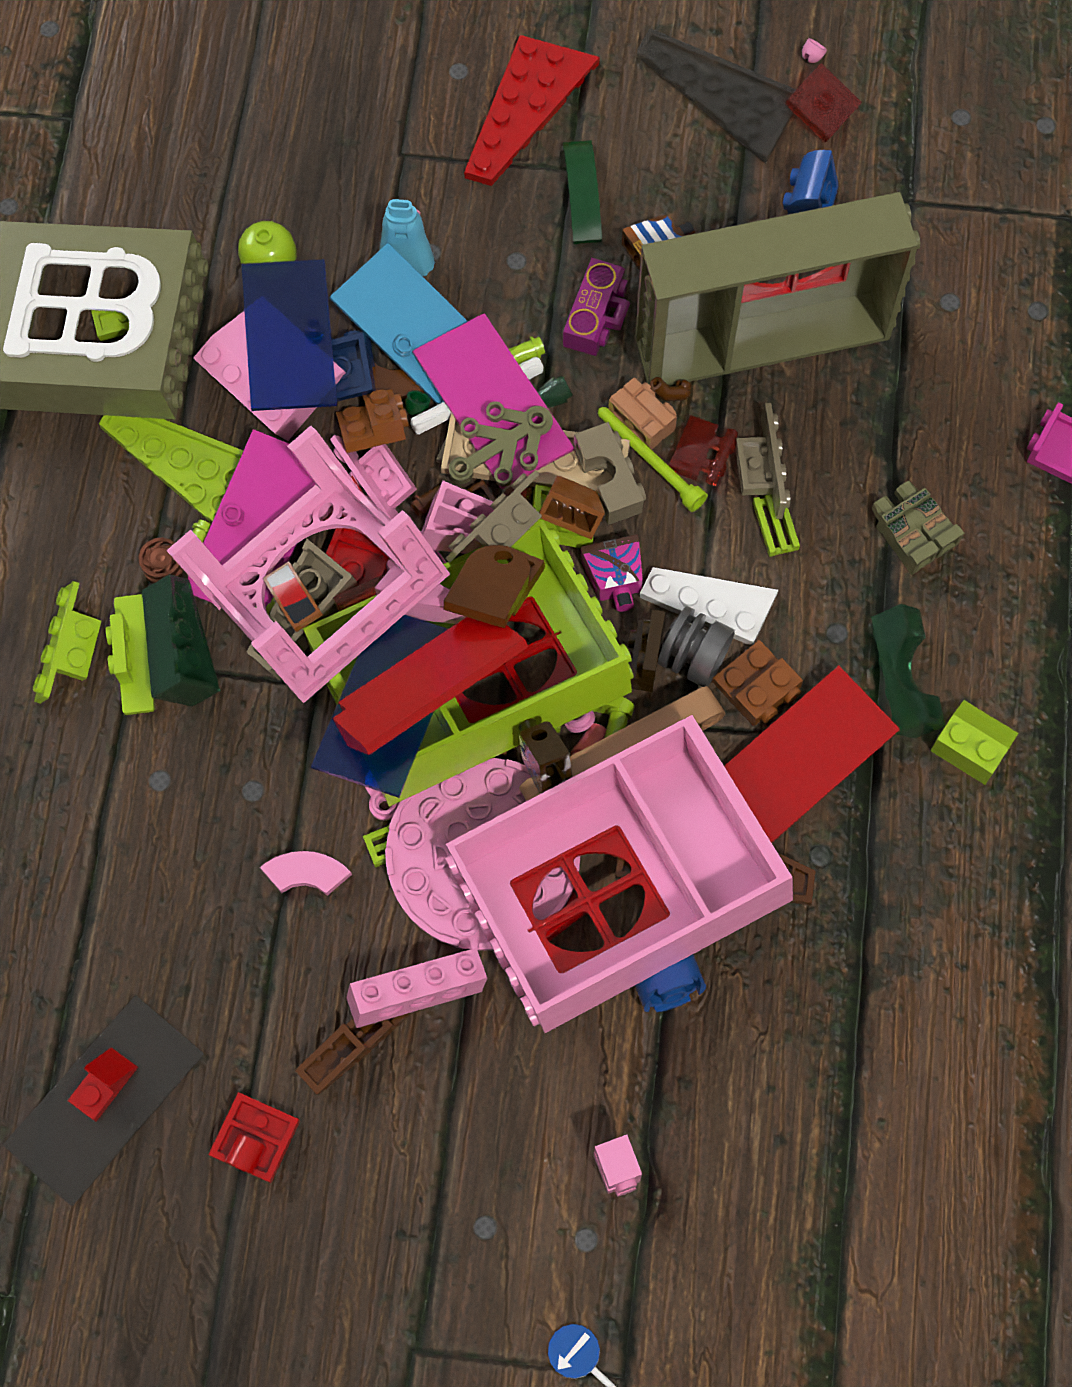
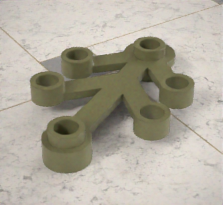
[449,402,553,487]

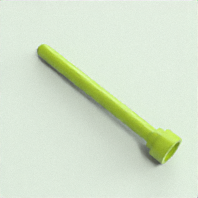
[598,407,708,512]

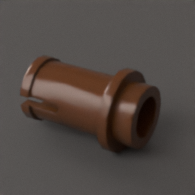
[410,482,441,518]

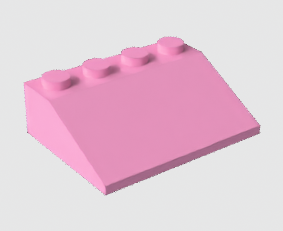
[193,297,346,441]

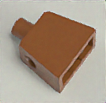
[539,476,605,540]

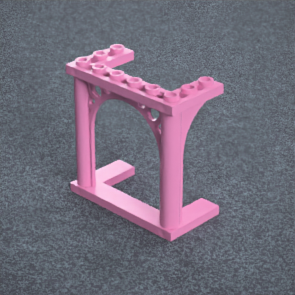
[166,426,450,703]

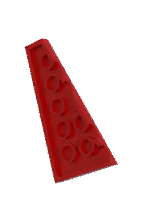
[464,35,600,186]

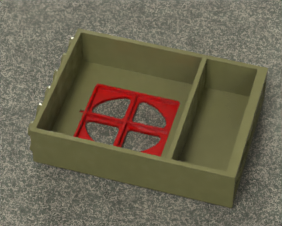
[635,192,920,386]

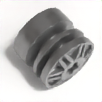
[658,606,736,687]

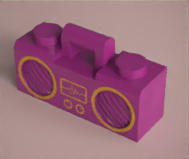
[563,258,630,356]

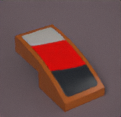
[263,561,323,632]

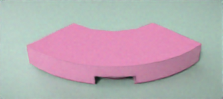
[260,851,352,896]

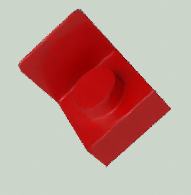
[67,1047,138,1122]

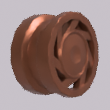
[138,537,183,587]

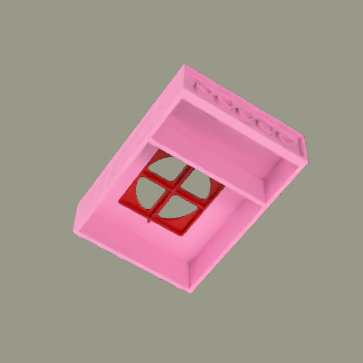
[445,715,793,1033]

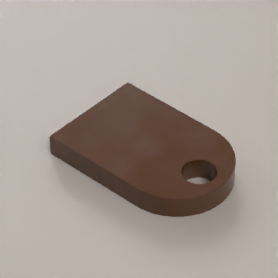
[443,545,530,628]

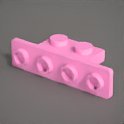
[330,435,417,520]

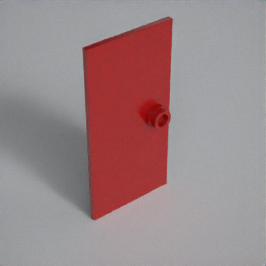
[724,666,900,843]

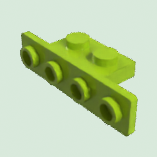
[33,581,101,704]
[106,594,155,715]

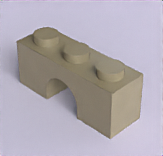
[573,422,646,525]

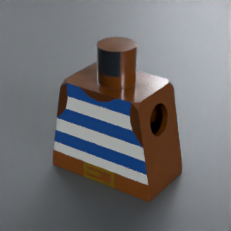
[622,215,696,271]

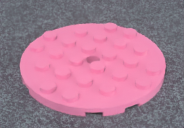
[385,758,580,951]

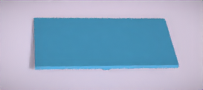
[329,243,468,405]

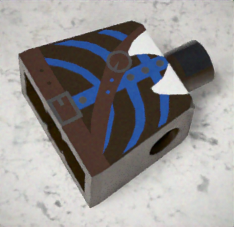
[519,719,572,794]

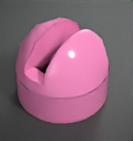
[802,38,827,63]

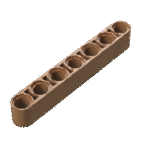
[519,686,726,801]

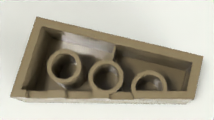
[247,539,361,680]

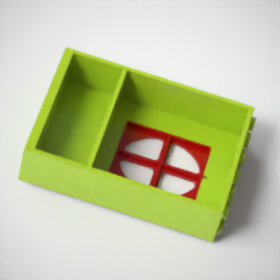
[303,519,634,807]

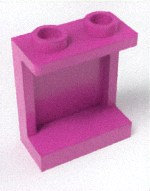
[1027,402,1072,484]

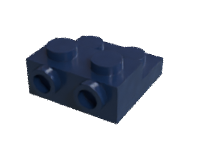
[315,330,376,406]

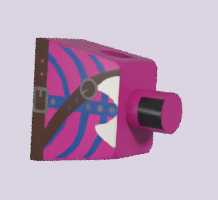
[580,534,642,612]

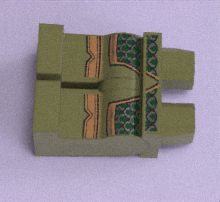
[872,481,964,575]

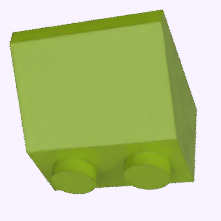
[931,700,1019,785]

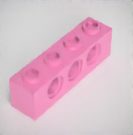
[346,948,487,1028]

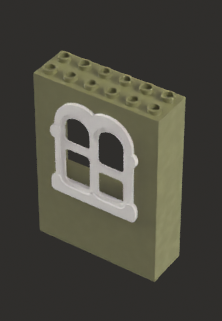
[0,221,209,420]

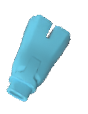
[379,199,435,276]

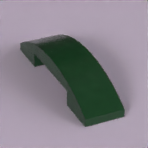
[563,140,602,244]

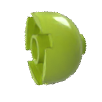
[238,221,297,281]

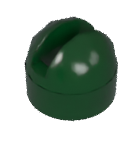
[405,391,430,416]

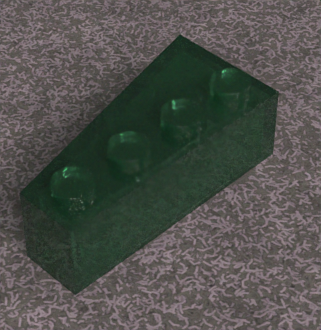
[142,574,221,707]

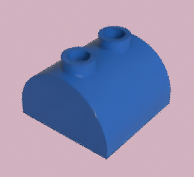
[783,150,839,215]

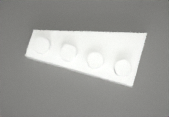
[640,567,778,646]

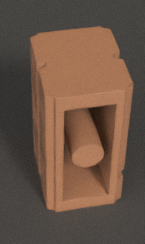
[608,378,677,450]

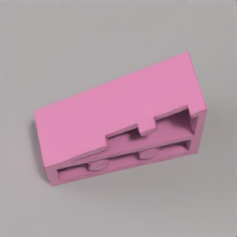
[421,481,494,554]

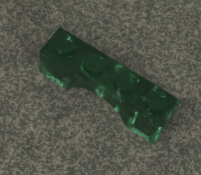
[871,604,945,739]

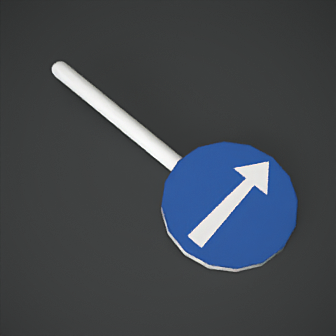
[548,1324,616,1387]

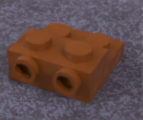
[336,389,409,453]
[712,640,803,727]

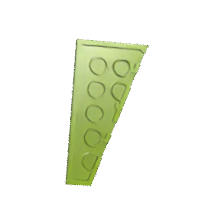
[99,415,243,523]

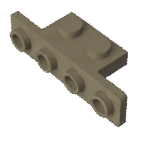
[735,403,790,519]
[445,470,542,563]

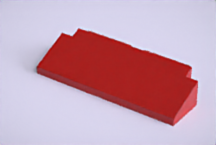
[333,617,529,755]

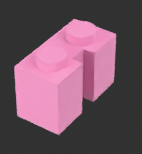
[594,1135,642,1197]

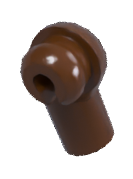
[650,377,691,401]

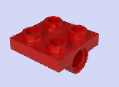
[208,1092,300,1184]

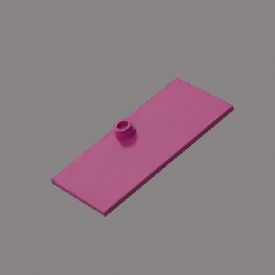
[412,313,575,490]
[182,429,316,607]

